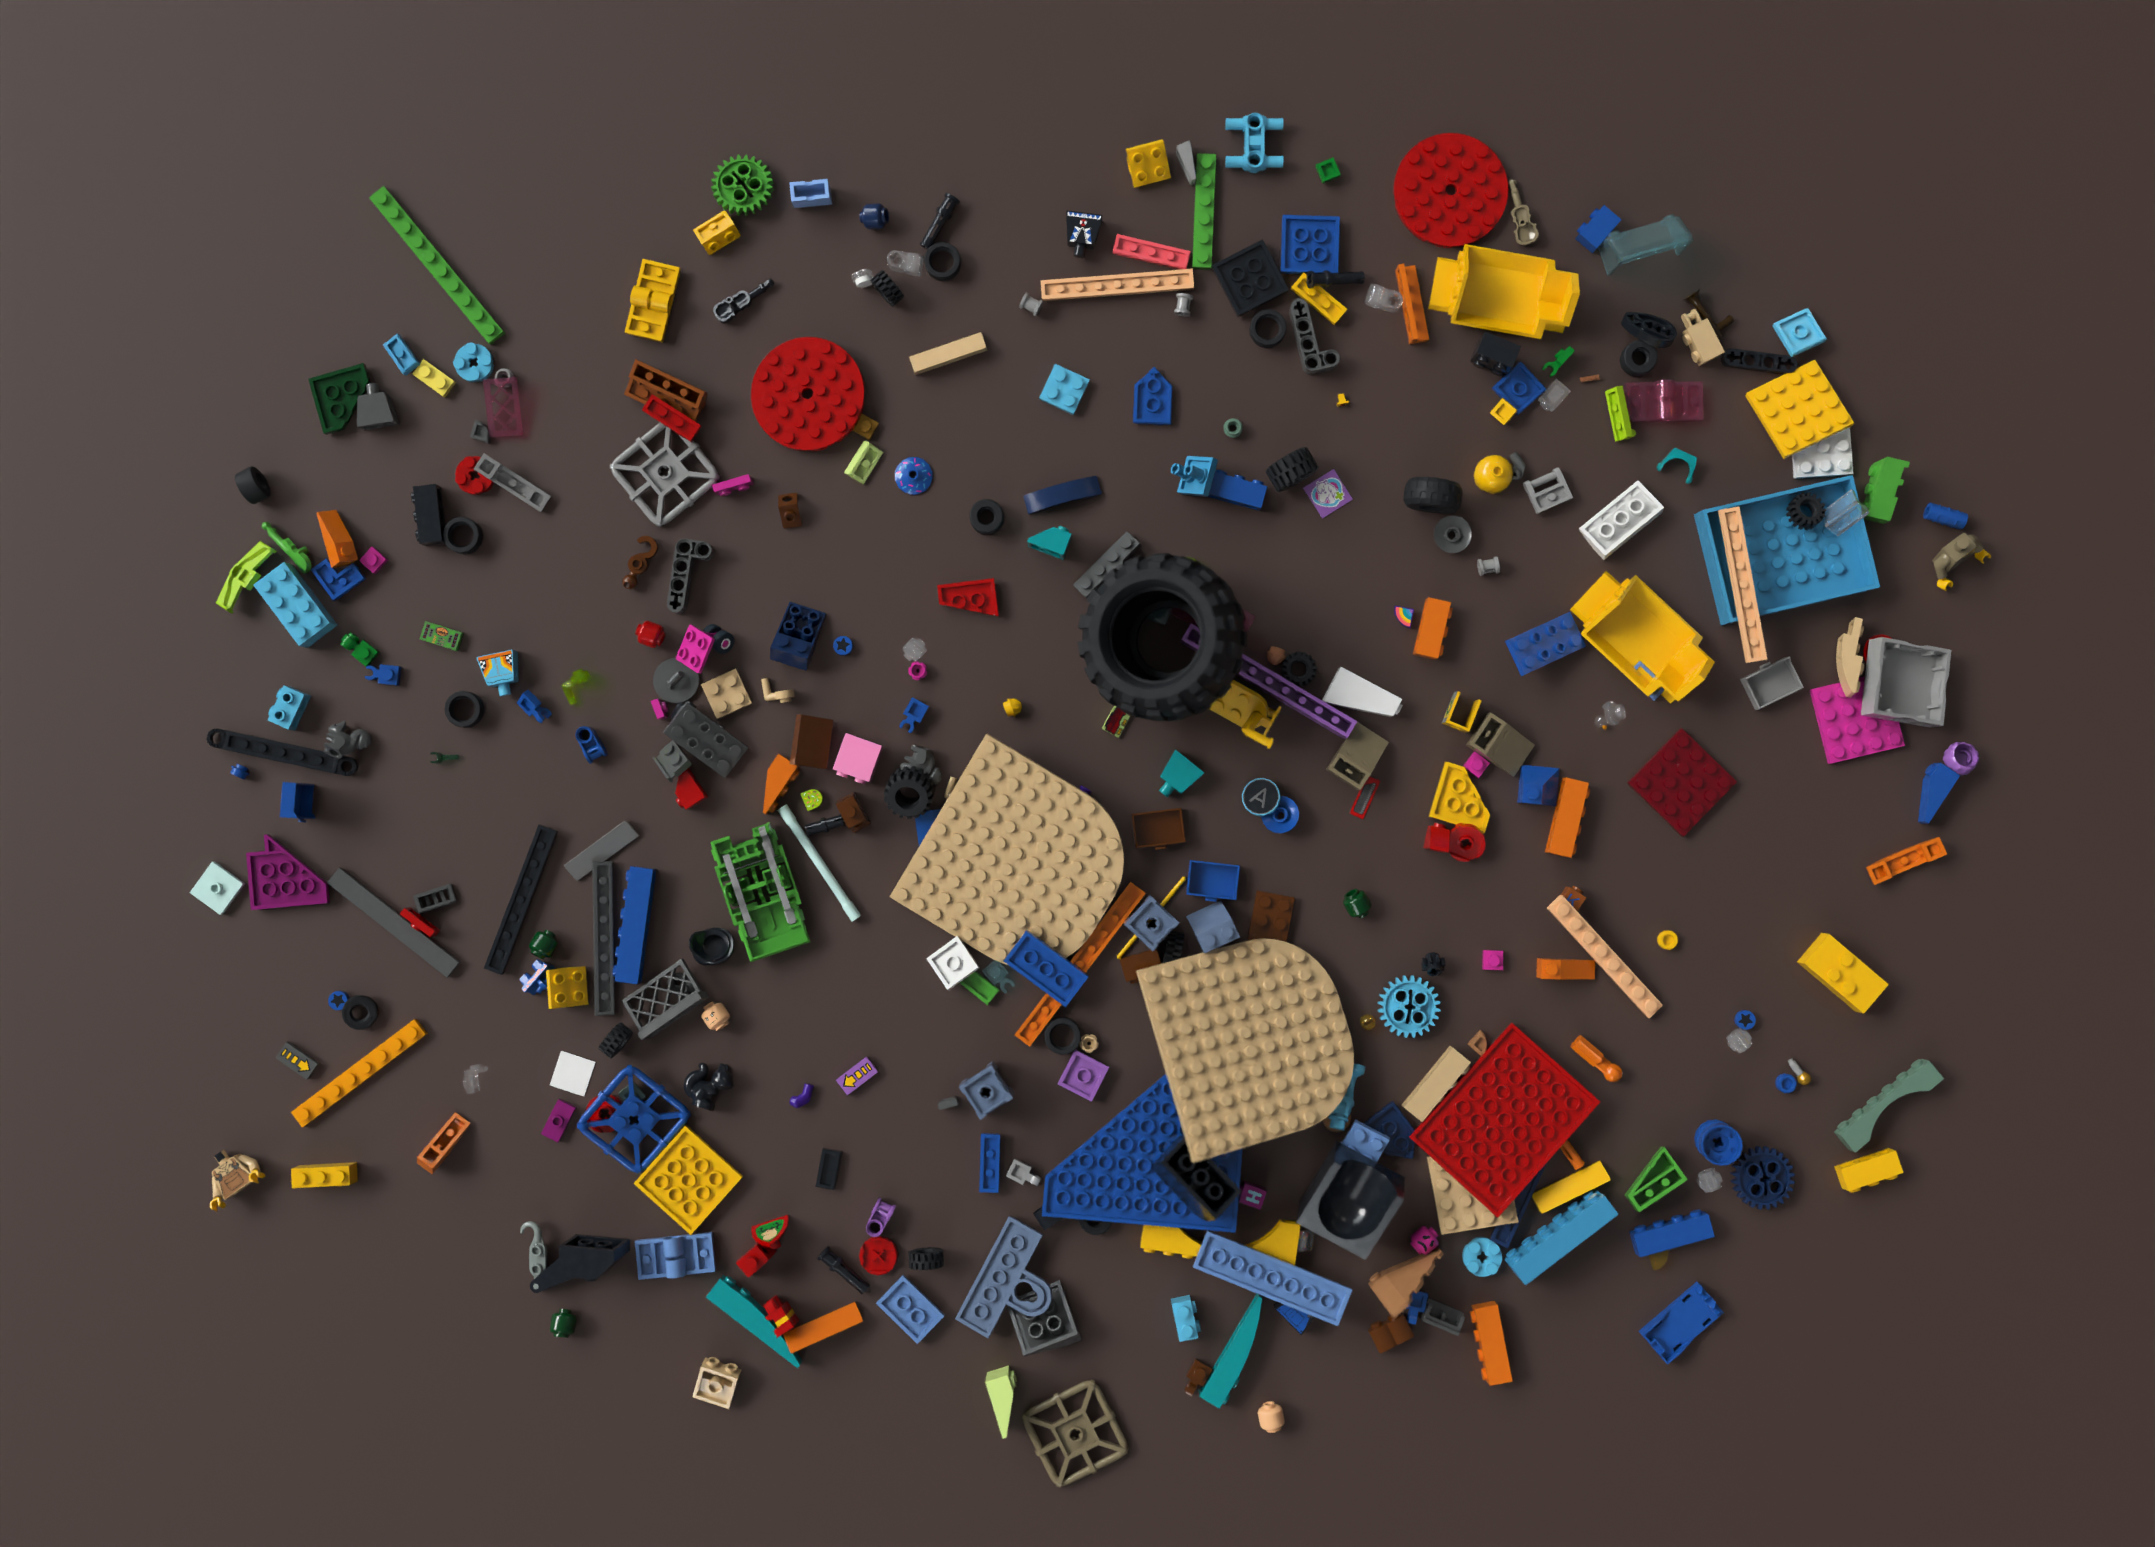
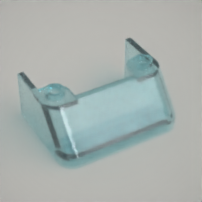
[1599,214,1694,276]

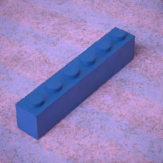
[613,866,657,984]

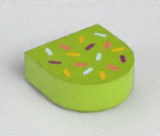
[800,789,823,811]

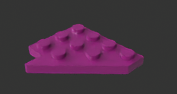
[246,834,330,910]

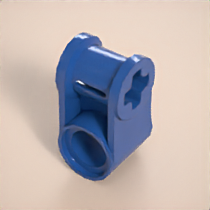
[575,726,608,764]

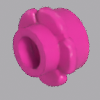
[908,661,927,680]

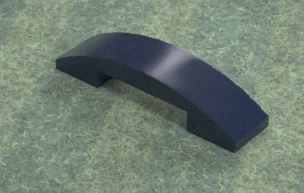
[1023,476,1102,515]

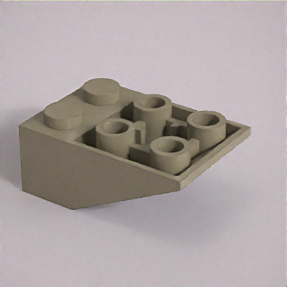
[1465,712,1535,777]
[1326,722,1389,790]

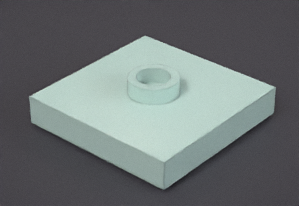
[189,861,245,915]

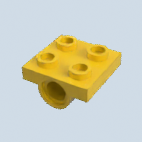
[1126,139,1171,188]
[546,966,588,1009]

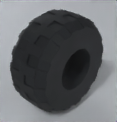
[1403,477,1463,514]

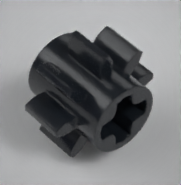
[1421,952,1446,976]

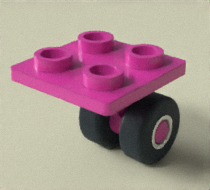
[676,624,734,674]

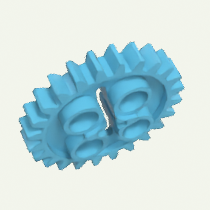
[1377,975,1441,1038]

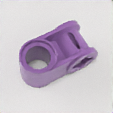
[866,1197,896,1237]

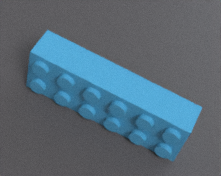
[1504,1189,1618,1285]

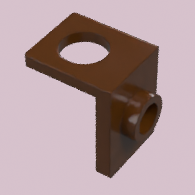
[778,492,802,529]

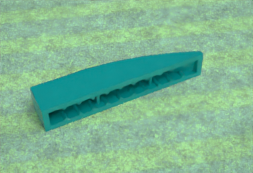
[706,1275,803,1368]
[1199,1293,1262,1409]

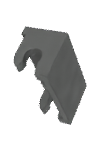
[1420,1297,1465,1336]

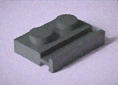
[653,740,692,783]

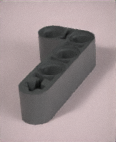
[1289,298,1340,375]
[667,539,715,614]

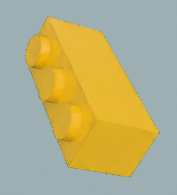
[1834,1148,1903,1193]
[291,1162,358,1188]

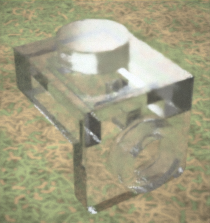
[463,1064,488,1094]

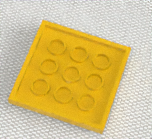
[1745,360,1854,459]
[633,1125,743,1235]

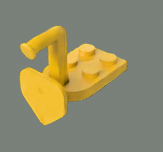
[1209,680,1282,749]

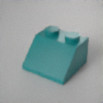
[1027,526,1072,560]

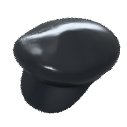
[689,927,735,966]

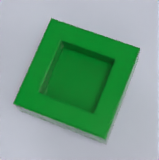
[1315,157,1341,184]

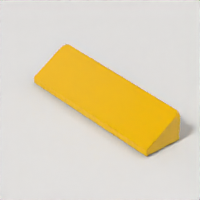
[1532,1160,1611,1214]

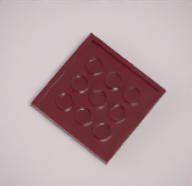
[1627,728,1737,837]

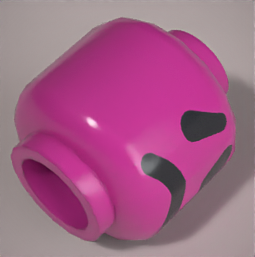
[1410,1226,1439,1255]

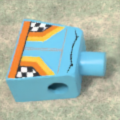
[476,650,519,696]

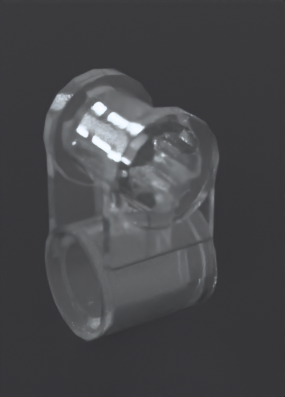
[887,250,924,276]
[1364,284,1403,313]

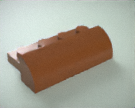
[624,359,707,422]

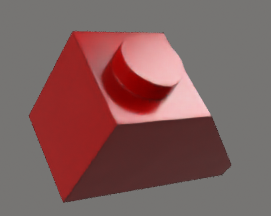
[675,767,708,810]
[1423,823,1450,853]

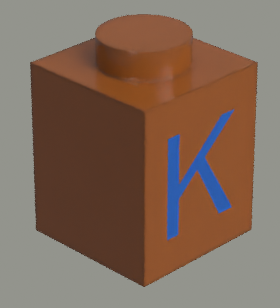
[1561,886,1586,911]

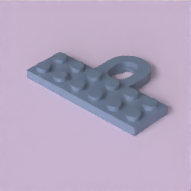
[955,1215,1052,1338]

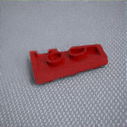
[937,578,999,617]

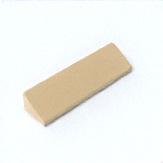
[909,332,987,375]

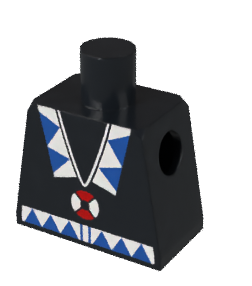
[1066,210,1103,258]

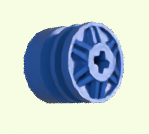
[1694,1119,1743,1166]

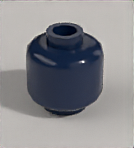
[859,203,889,229]

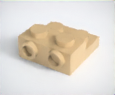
[692,1357,742,1409]

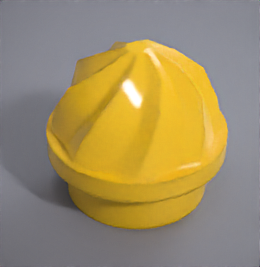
[1003,698,1022,717]

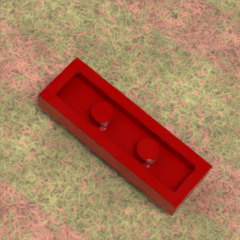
[642,394,702,442]

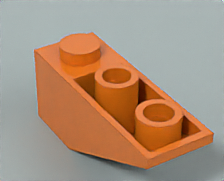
[763,753,800,814]

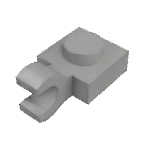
[1006,1158,1041,1186]

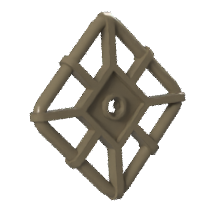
[1022,1379,1129,1488]

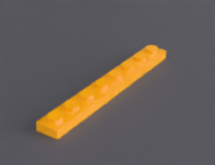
[291,1019,428,1128]

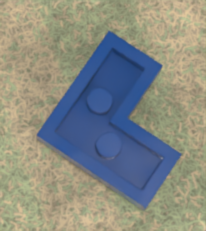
[311,558,366,601]

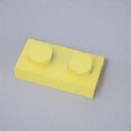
[412,359,456,398]

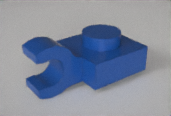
[517,690,552,723]
[1406,1291,1428,1325]

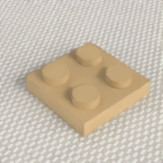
[701,668,753,719]

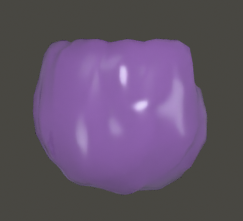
[1943,742,1979,775]

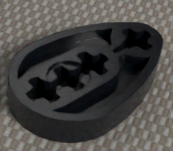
[1621,312,1677,348]

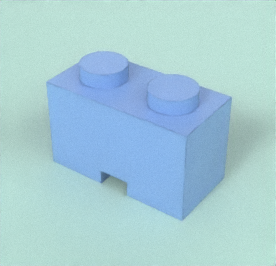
[789,179,832,208]

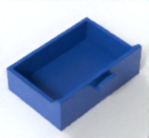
[280,782,315,822]
[1186,860,1240,902]

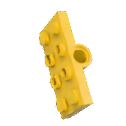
[625,259,681,343]

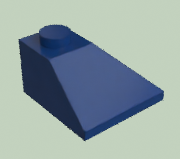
[1517,765,1560,806]

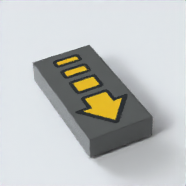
[275,1041,320,1080]

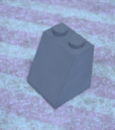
[1186,900,1240,953]

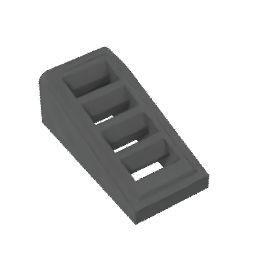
[413,883,457,915]

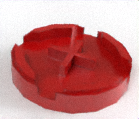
[859,1236,898,1275]

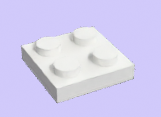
[926,936,980,990]

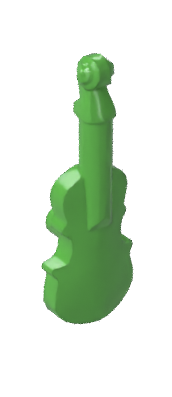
[262,522,311,574]

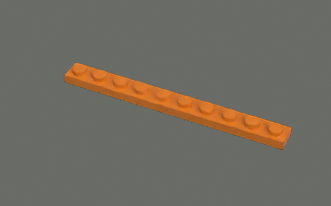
[1015,882,1146,1047]

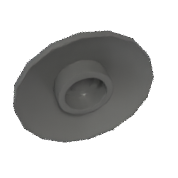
[1433,515,1472,554]

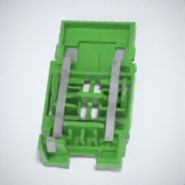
[710,822,811,962]

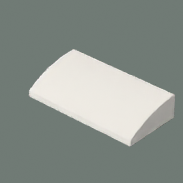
[1579,481,1664,560]

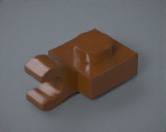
[1184,1358,1213,1396]

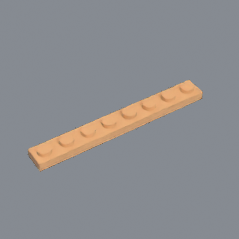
[1040,269,1194,301]
[1718,507,1767,663]
[1547,895,1663,1019]

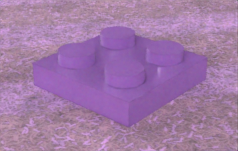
[1057,1049,1109,1102]

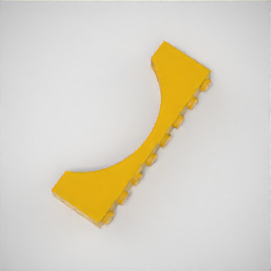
[1140,1219,1301,1265]

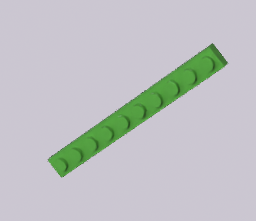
[369,186,505,345]

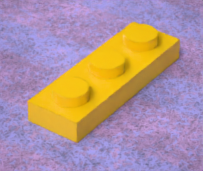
[1291,273,1347,325]

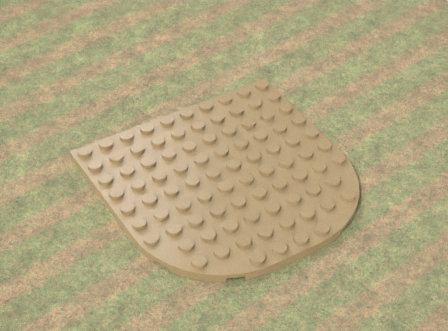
[890,733,1124,965]
[1136,939,1354,1163]

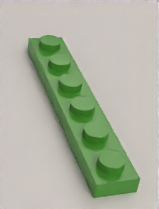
[1192,154,1216,269]

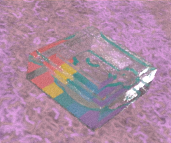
[1297,1230,1315,1252]

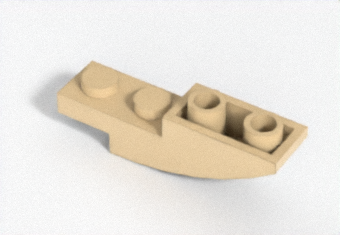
[1836,617,1864,698]

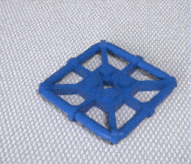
[577,1065,691,1174]

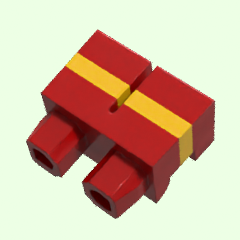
[763,1295,799,1338]

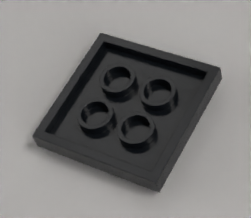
[1212,239,1289,318]

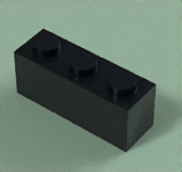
[411,484,446,546]

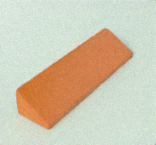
[783,1302,863,1353]

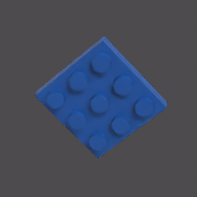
[1280,215,1340,274]

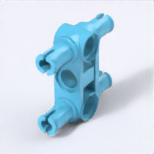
[1225,113,1283,173]

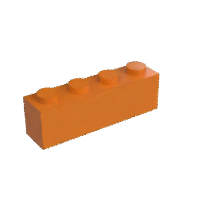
[1545,777,1590,858]
[1470,1301,1513,1386]

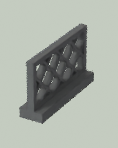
[622,959,709,1040]

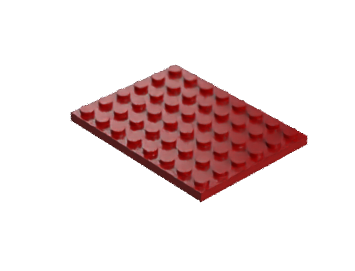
[1409,1023,1600,1218]

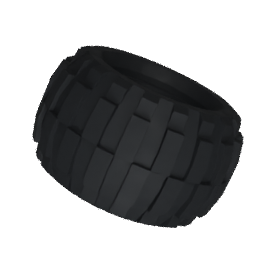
[1078,553,1247,721]

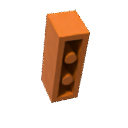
[1413,597,1453,660]

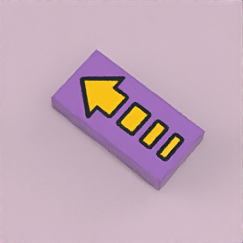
[836,1056,878,1095]

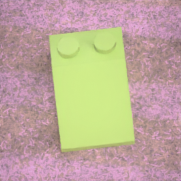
[985,1366,1017,1438]

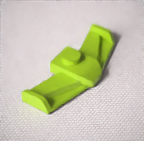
[216,541,277,614]

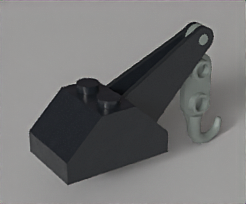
[520,1221,630,1293]

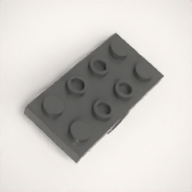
[663,701,748,778]

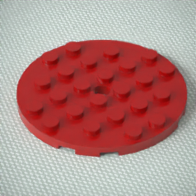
[1393,133,1508,248]
[751,337,865,451]

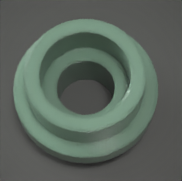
[1223,418,1243,438]

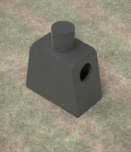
[357,383,399,430]

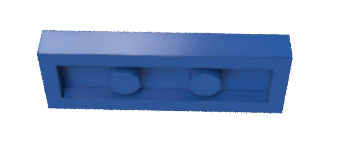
[979,1133,1000,1193]

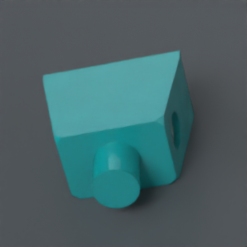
[1159,750,1204,798]

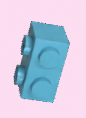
[268,685,311,731]
[1171,1295,1201,1342]

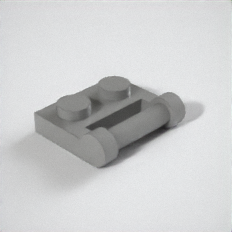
[1523,467,1573,514]

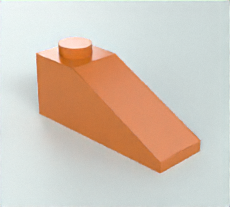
[316,510,358,568]
[1536,958,1595,979]
[417,1112,471,1174]

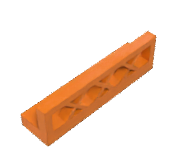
[1395,264,1429,345]

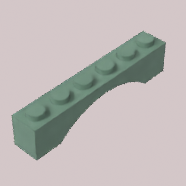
[1834,1059,1944,1153]

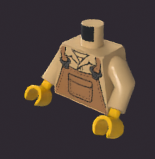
[210,1150,265,1212]

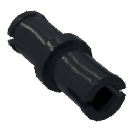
[805,814,845,836]

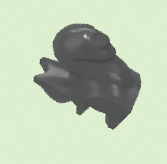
[323,720,372,759]
[900,745,942,786]

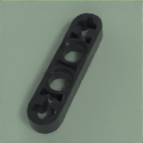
[1721,348,1798,375]

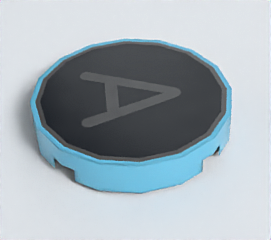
[1242,778,1281,817]

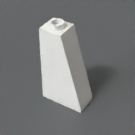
[1322,667,1403,717]

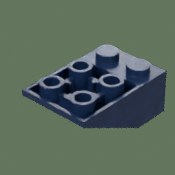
[770,602,826,671]

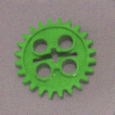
[711,154,774,216]

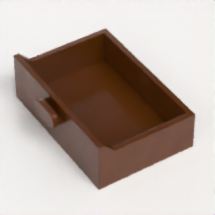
[790,714,833,769]
[1131,808,1186,850]

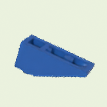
[1918,763,1960,824]

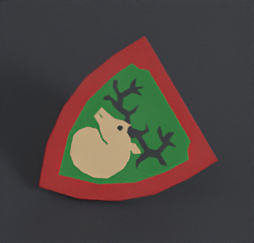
[751,1215,789,1249]

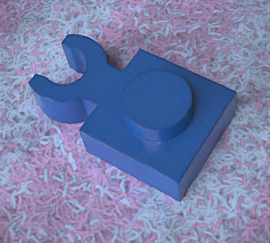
[365,664,401,686]
[899,697,929,733]

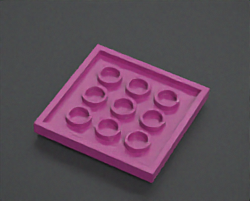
[1810,676,1905,764]

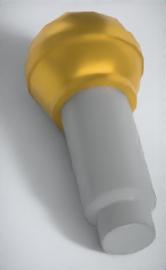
[1788,1058,1811,1085]

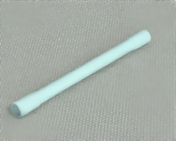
[777,804,861,922]

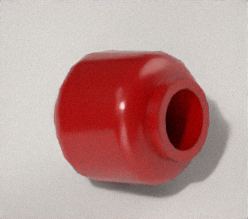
[635,620,666,648]

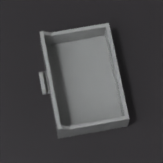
[1740,656,1804,710]

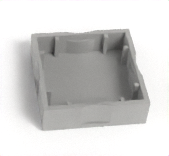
[1861,637,1952,728]

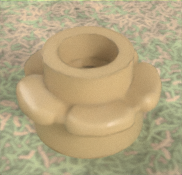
[1080,1034,1099,1053]

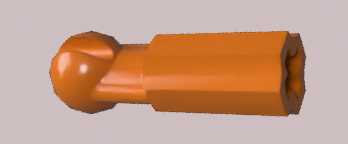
[1570,1035,1622,1082]

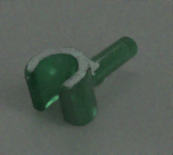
[430,752,459,764]

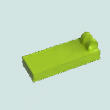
[1605,386,1636,442]

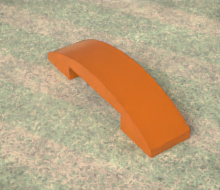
[1866,837,1947,885]

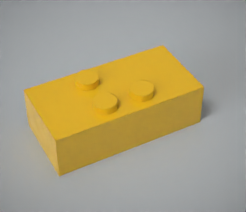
[1797,933,1889,1014]

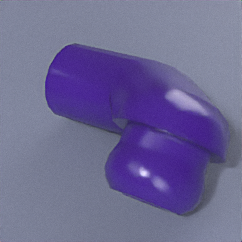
[790,1083,814,1108]

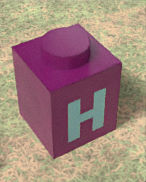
[1238,1181,1267,1210]

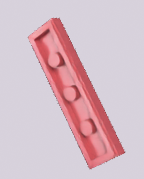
[1112,234,1191,270]

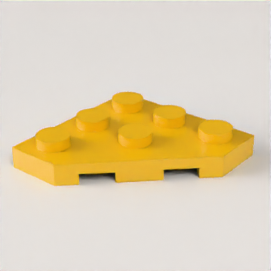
[1428,761,1490,833]

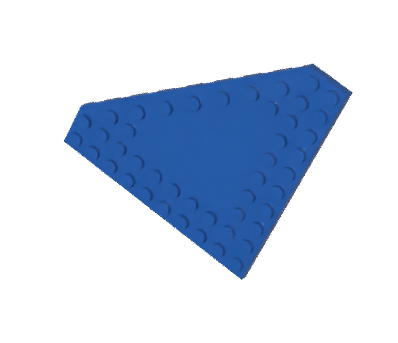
[1042,1074,1243,1233]

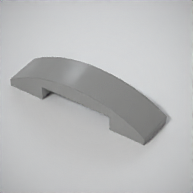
[474,453,551,512]

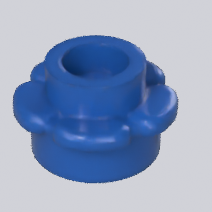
[230,764,249,780]

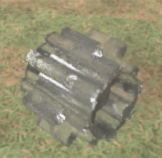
[902,637,927,663]
[1726,1028,1753,1053]
[1696,1168,1723,1193]

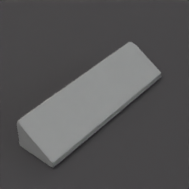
[564,820,639,881]

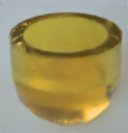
[1360,1014,1376,1030]

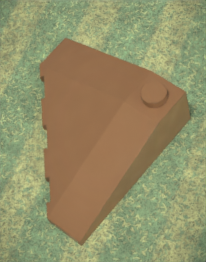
[1368,1247,1444,1318]

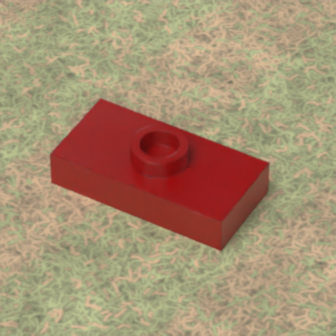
[400,907,440,937]

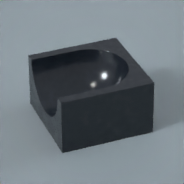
[1296,1141,1405,1260]

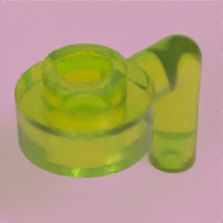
[561,669,591,705]

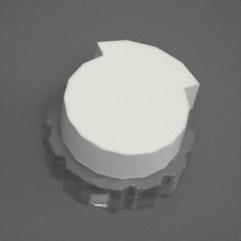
[851,269,873,288]

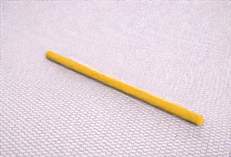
[1117,876,1186,959]

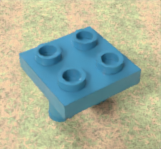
[1171,456,1218,497]

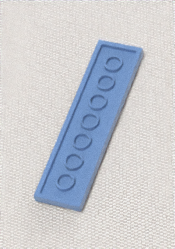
[1193,1230,1352,1326]

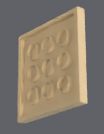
[1427,1156,1518,1235]

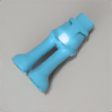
[1328,1064,1366,1130]

